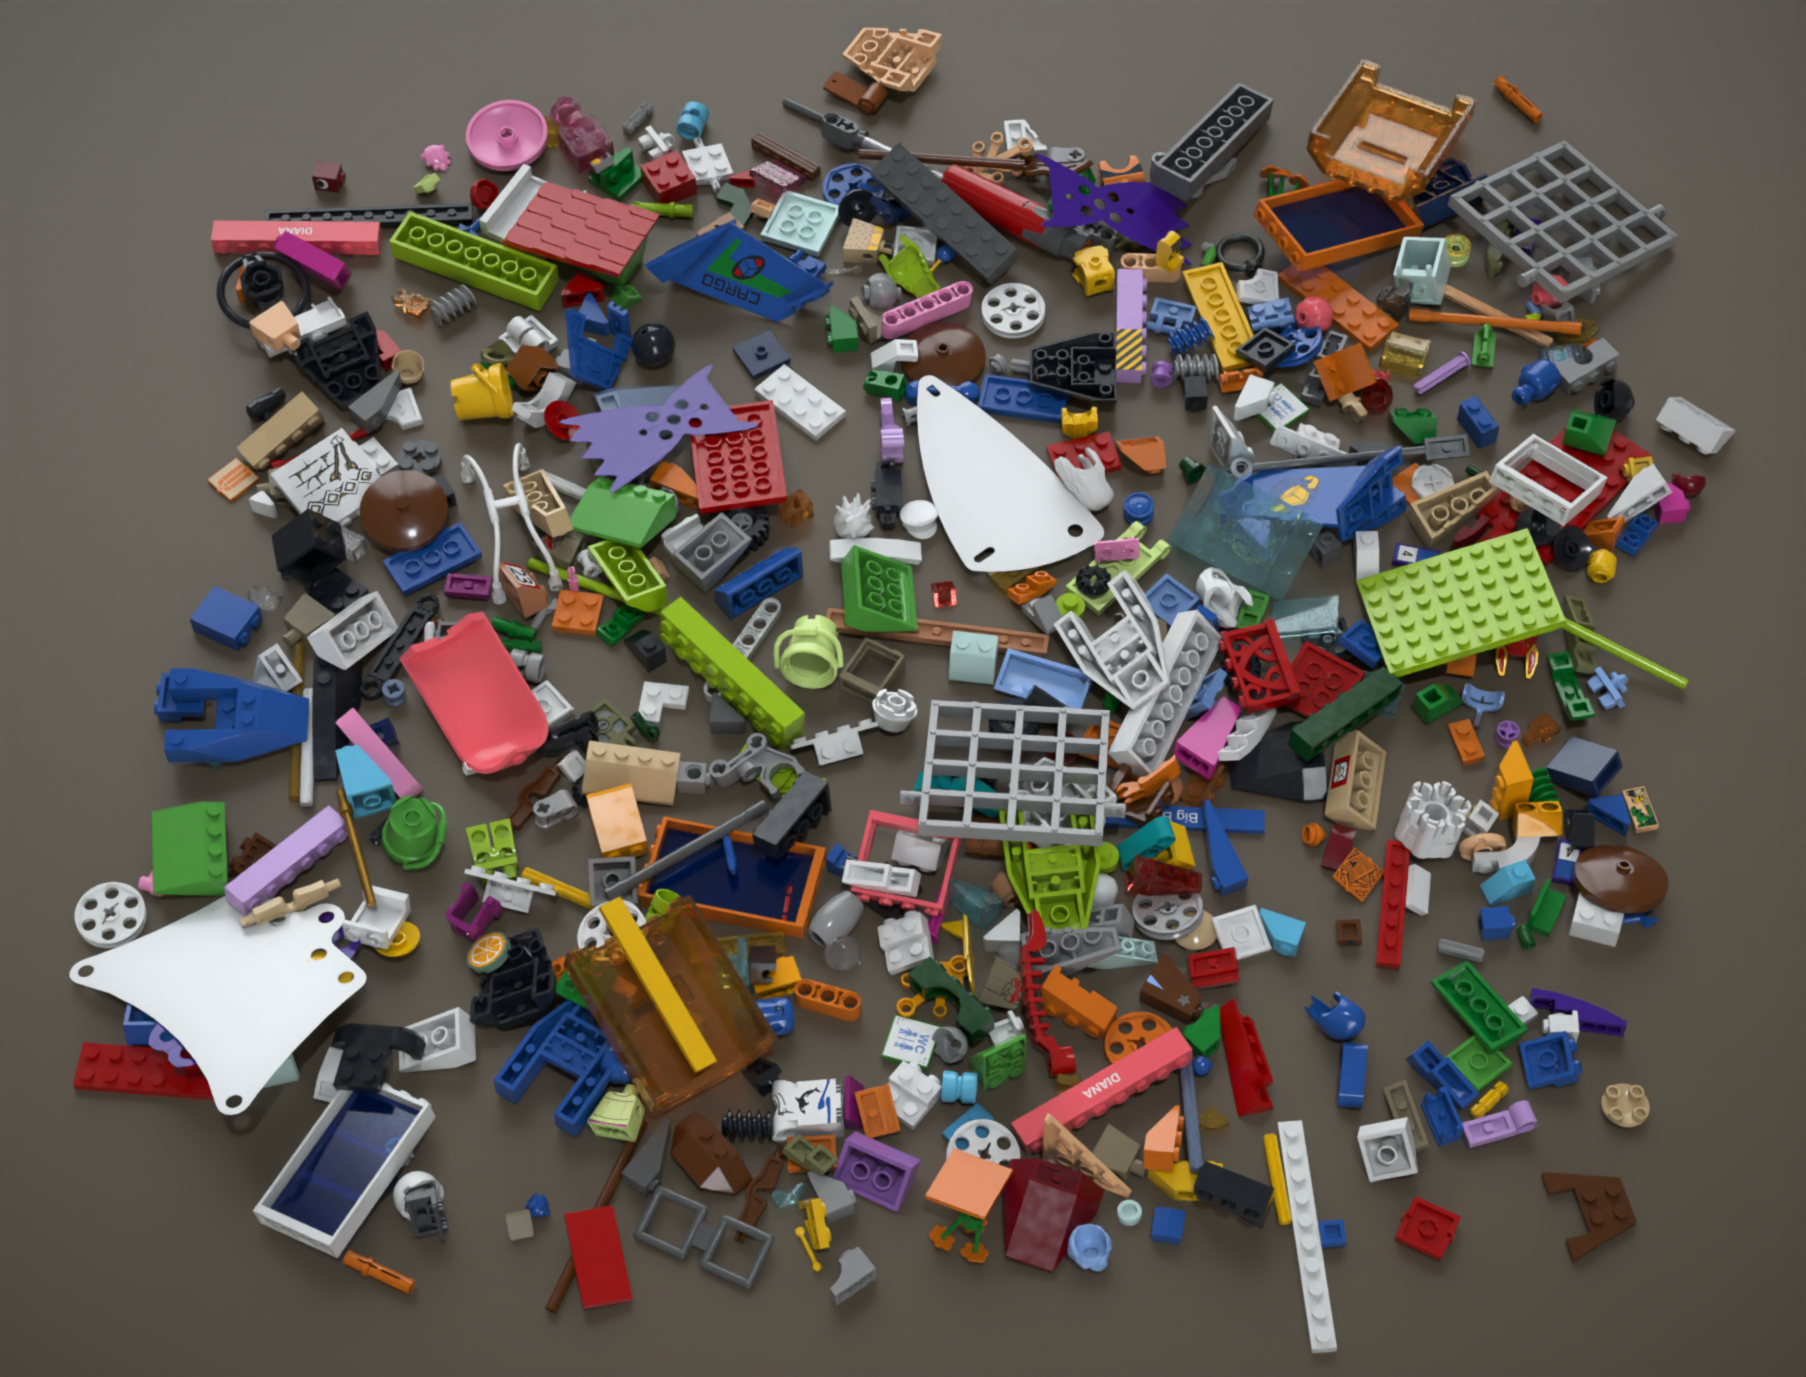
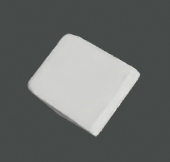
[249,491,277,519]

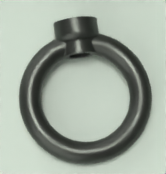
[1216,233,1265,277]

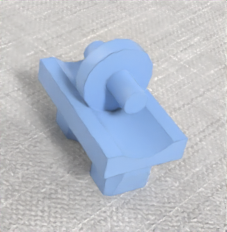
[1587,667,1628,710]

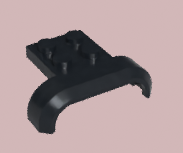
[331,1023,426,1093]

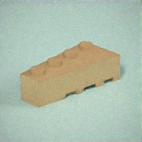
[236,391,325,472]
[502,469,573,538]
[1406,471,1498,549]

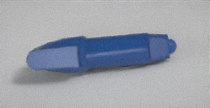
[723,835,737,875]

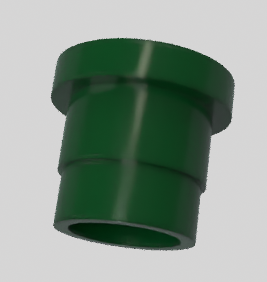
[1179,456,1206,483]

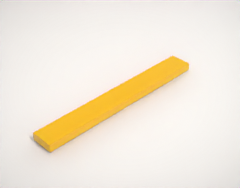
[599,896,717,1074]

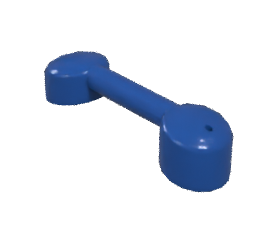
[905,380,980,405]

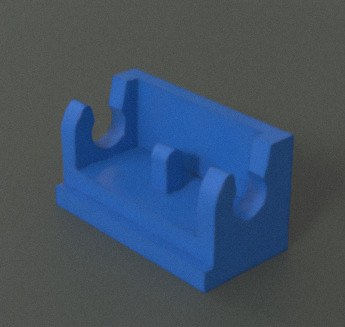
[1420,1086,1464,1147]

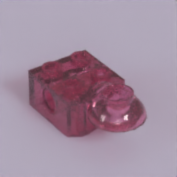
[549,96,614,174]

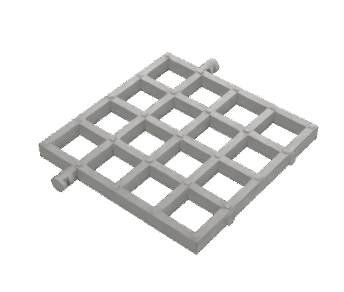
[1448,140,1678,303]
[900,700,1126,846]

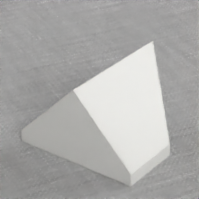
[252,644,302,692]

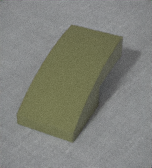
[782,1134,839,1175]

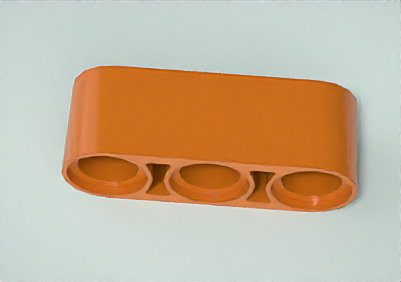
[794,979,862,1022]

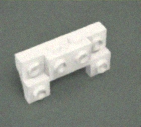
[256,296,347,358]

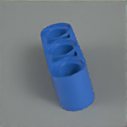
[1337,1042,1368,1109]

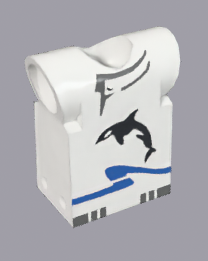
[772,1078,844,1143]

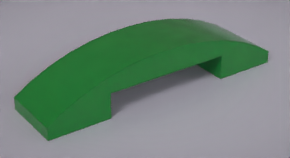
[1547,651,1595,721]

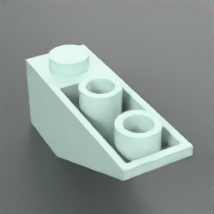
[1088,936,1158,970]

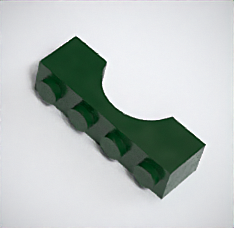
[908,956,995,1046]

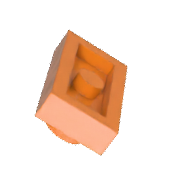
[1447,719,1485,766]

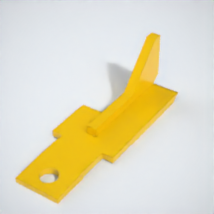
[942,914,976,995]

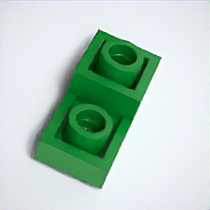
[596,604,645,647]

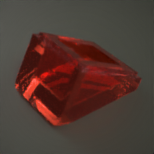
[931,581,957,607]

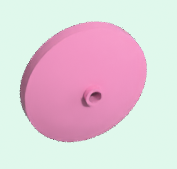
[466,100,548,171]

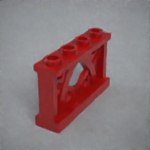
[1218,618,1300,716]

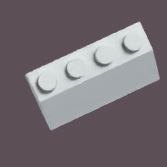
[307,591,398,670]

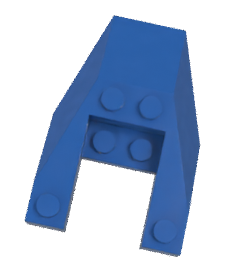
[164,668,310,762]
[493,989,635,1138]

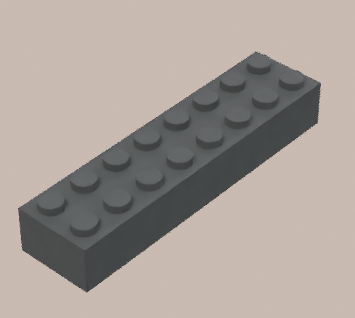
[1151,83,1274,202]
[870,142,1020,286]

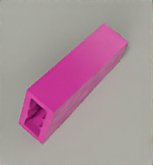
[274,230,352,291]
[1173,696,1241,780]

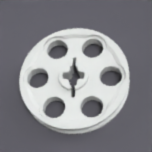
[982,283,1045,339]
[75,882,147,948]
[577,900,647,967]
[946,1119,1020,1164]

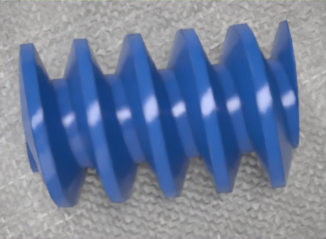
[1168,316,1215,357]

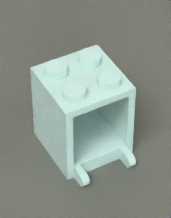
[1393,237,1451,305]

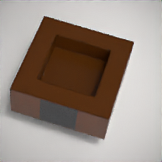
[1336,919,1362,945]

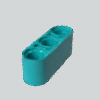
[1117,816,1176,872]

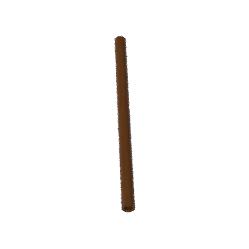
[545,1119,648,1314]

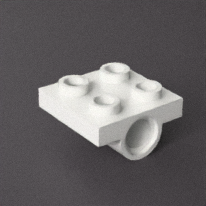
[498,315,559,356]

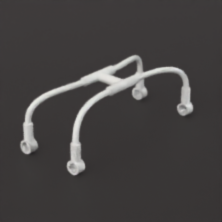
[461,443,563,605]

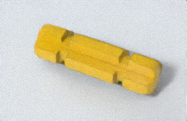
[1470,1081,1509,1119]

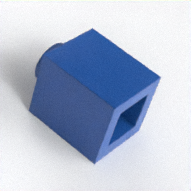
[1477,906,1515,941]

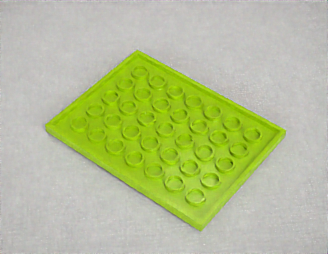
[1356,528,1567,678]

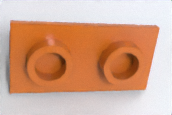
[1218,367,1263,393]

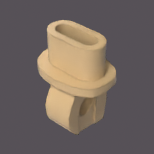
[1338,392,1368,423]

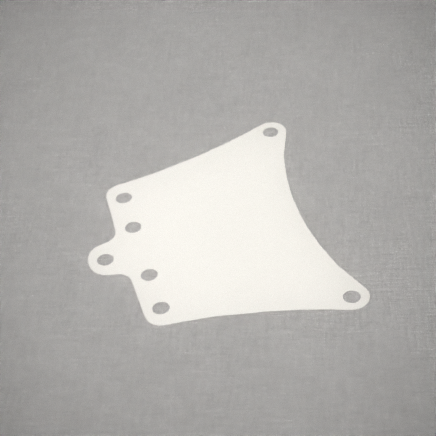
[70,896,366,1115]

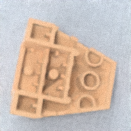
[843,28,943,92]

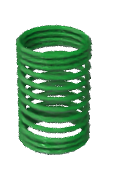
[1516,925,1536,949]

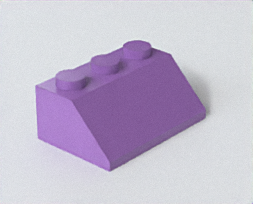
[833,1131,921,1212]

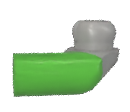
[1201,242,1216,267]

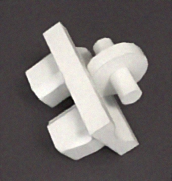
[638,126,675,161]

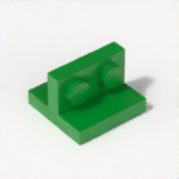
[588,147,642,202]

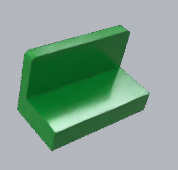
[1528,879,1567,937]

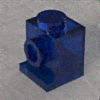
[369,718,400,746]

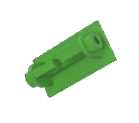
[1472,324,1496,368]

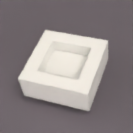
[557,750,586,782]
[1508,996,1538,1025]

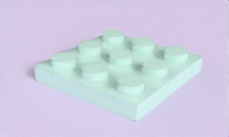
[760,190,839,257]

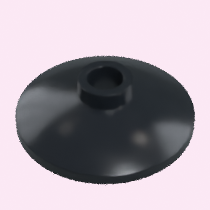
[838,189,877,227]
[1552,526,1592,570]

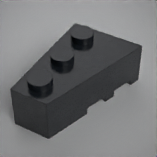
[1194,1161,1275,1229]

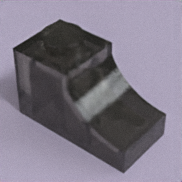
[1376,280,1413,323]

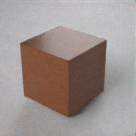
[505,345,561,392]

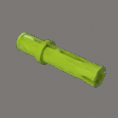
[631,201,694,219]

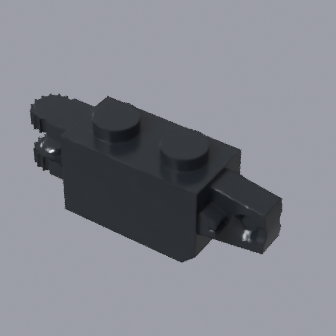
[871,461,903,528]

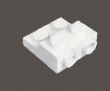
[877,911,934,975]
[889,1060,942,1130]

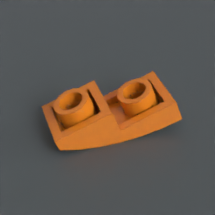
[1007,571,1057,604]

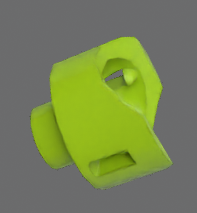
[1056,593,1085,620]
[1099,842,1119,874]

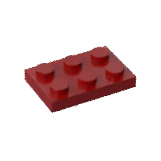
[1047,431,1122,481]

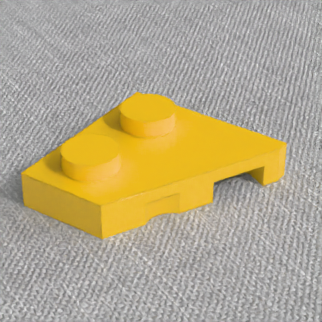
[798,1198,831,1250]

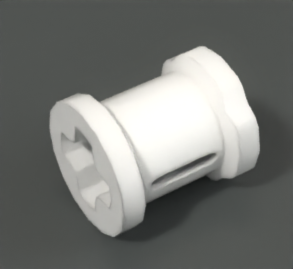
[577,549,603,578]

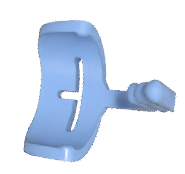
[1462,683,1505,728]

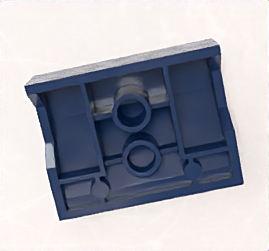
[1391,157,1488,228]

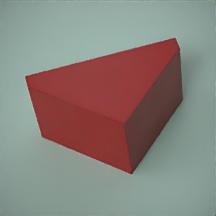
[561,272,605,308]

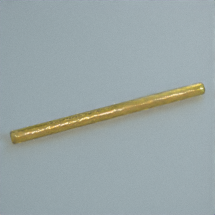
[288,643,305,802]

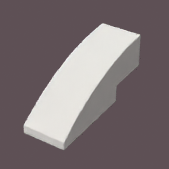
[842,859,921,897]

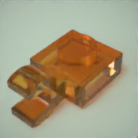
[1520,712,1561,747]

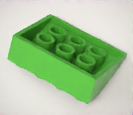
[570,476,677,548]
[841,545,917,632]
[151,801,228,896]

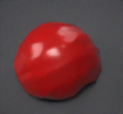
[469,178,499,211]

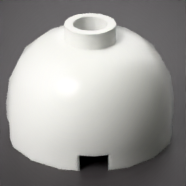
[393,1171,444,1221]

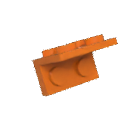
[1314,343,1376,401]

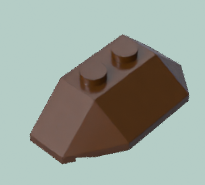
[670,1112,753,1196]

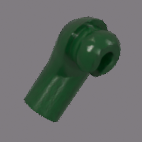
[630,711,660,741]

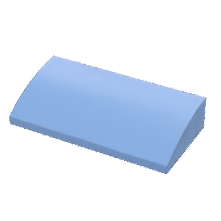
[994,648,1094,709]

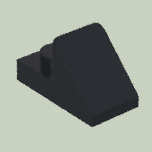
[1564,810,1595,850]
[740,1057,782,1097]

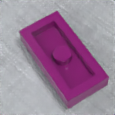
[444,573,493,600]

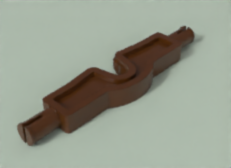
[506,757,563,832]
[734,1144,785,1244]

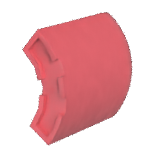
[399,612,548,774]

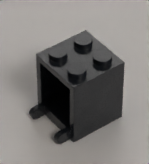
[271,509,347,591]

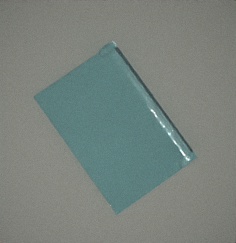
[1272,595,1339,638]

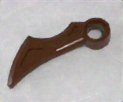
[1017,155,1093,178]

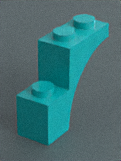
[913,771,999,818]

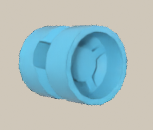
[676,101,709,141]
[941,1070,978,1104]

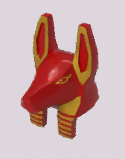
[1495,635,1538,680]

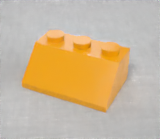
[1489,740,1534,821]

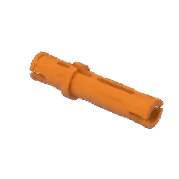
[1493,75,1544,123]
[343,1250,416,1295]

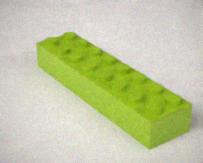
[389,211,559,311]
[660,597,805,751]

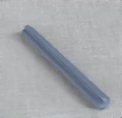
[1179,1060,1203,1174]

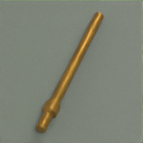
[336,789,377,907]

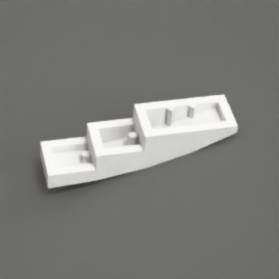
[829,538,922,565]
[1218,708,1276,761]

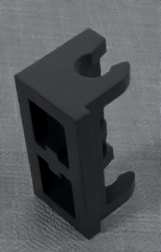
[749,946,776,986]

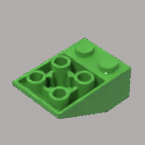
[970,1034,1027,1091]

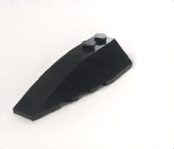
[312,652,363,782]

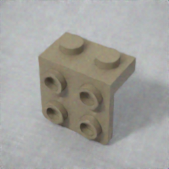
[848,296,895,344]

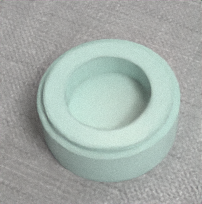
[1117,1200,1142,1226]

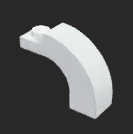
[511,372,576,428]
[1471,821,1540,874]

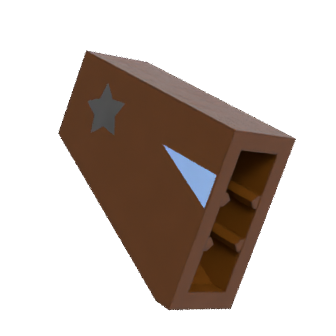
[1139,954,1204,1025]

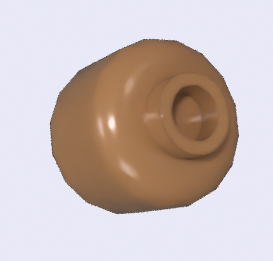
[990,871,1020,907]

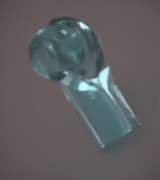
[771,1181,808,1207]

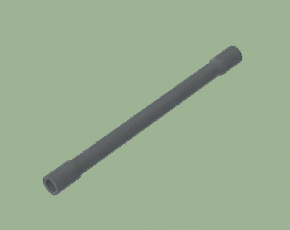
[603,800,769,902]

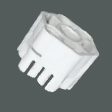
[1394,781,1471,859]

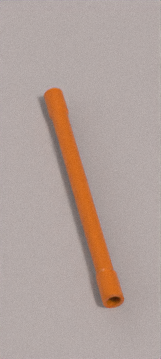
[1409,308,1582,335]

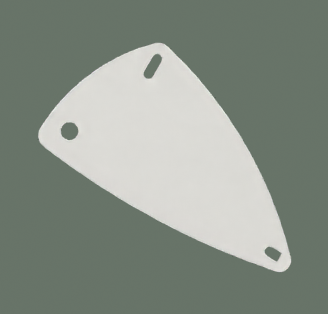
[917,375,1104,572]

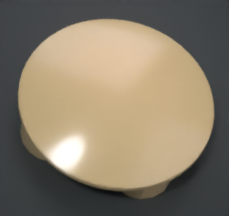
[1171,911,1217,953]
[1601,1084,1650,1127]

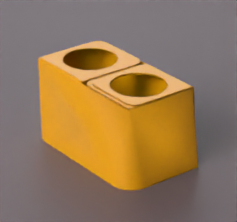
[1512,801,1563,837]

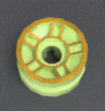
[1445,234,1471,267]

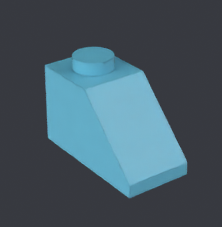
[1479,860,1536,907]
[1259,908,1306,957]

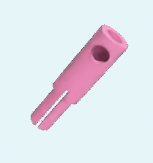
[567,567,580,592]

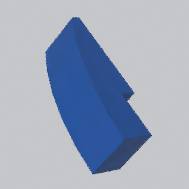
[1406,1040,1479,1109]

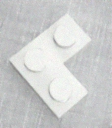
[638,681,689,727]

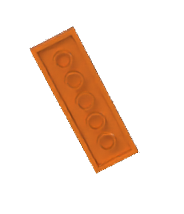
[1278,264,1399,352]

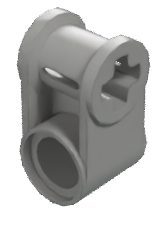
[1047,147,1085,164]
[533,789,579,829]

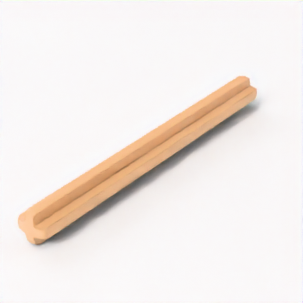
[1443,284,1553,349]

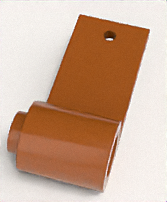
[823,71,888,114]

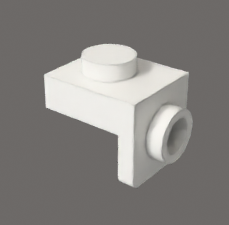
[987,1010,1024,1045]

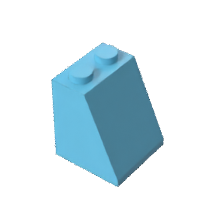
[335,745,396,819]

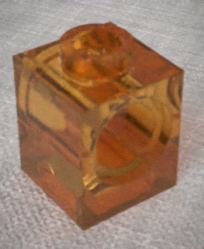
[778,489,814,528]

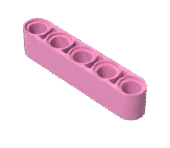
[881,281,973,339]
[335,708,424,798]

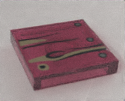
[749,158,807,193]

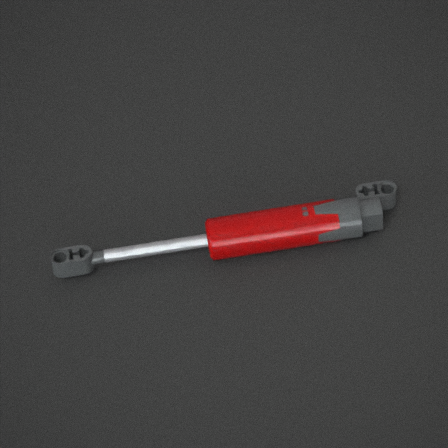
[821,112,1116,260]

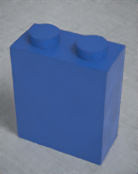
[190,586,263,651]

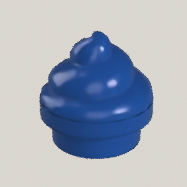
[524,1192,550,1217]

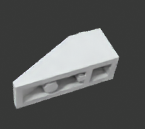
[1607,464,1672,523]

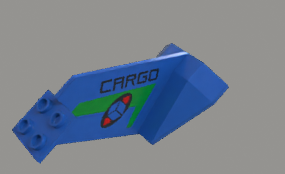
[645,219,834,322]

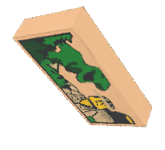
[1621,786,1659,834]

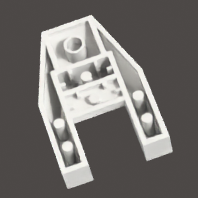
[1054,570,1170,710]

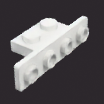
[1270,423,1357,467]
[788,719,879,766]
[464,865,558,913]

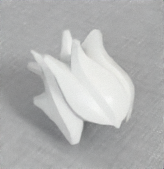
[834,493,874,539]

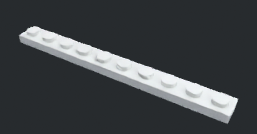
[1277,1120,1337,1354]

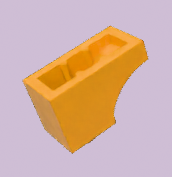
[754,956,802,1000]

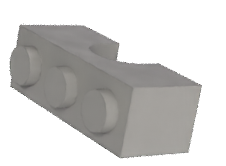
[1556,338,1620,396]

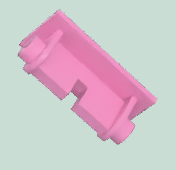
[1093,537,1140,562]

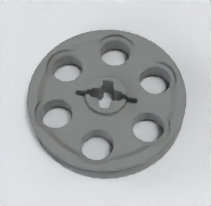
[1132,881,1204,940]

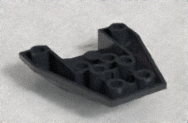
[1030,332,1117,403]
[1228,721,1327,803]

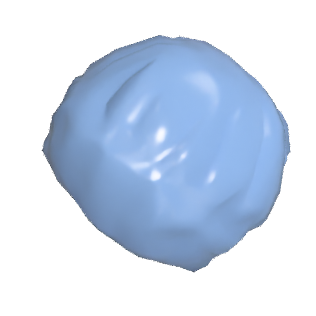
[1067,1224,1113,1271]

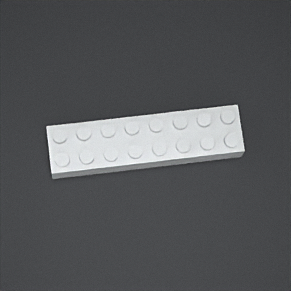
[1108,610,1221,777]

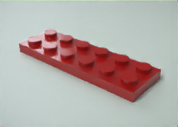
[73,1042,214,1100]

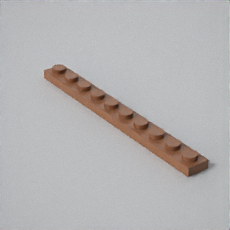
[826,608,1049,658]

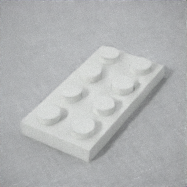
[754,364,846,441]

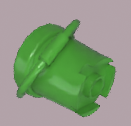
[381,796,448,870]

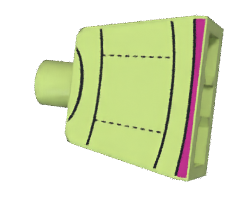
[587,1084,645,1142]

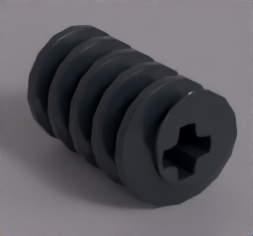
[722,1109,772,1141]

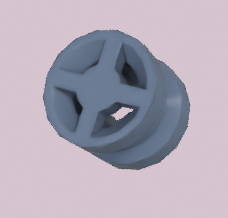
[382,679,407,708]

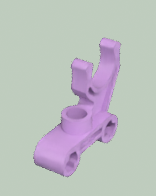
[880,397,904,465]

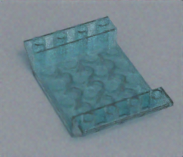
[1167,464,1324,602]

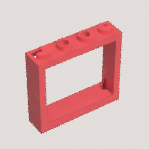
[851,810,962,916]

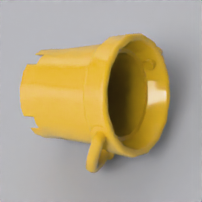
[451,363,514,421]

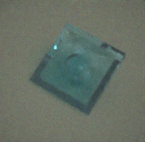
[949,878,1003,932]

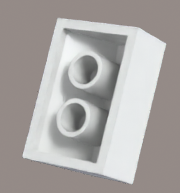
[1656,397,1736,455]

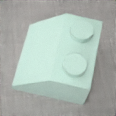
[948,631,999,686]

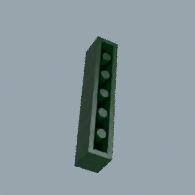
[1287,667,1403,762]

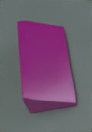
[844,1076,864,1130]

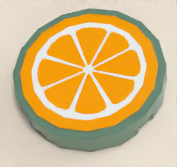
[466,931,511,974]

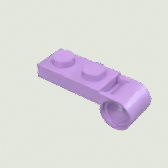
[1462,1100,1538,1148]

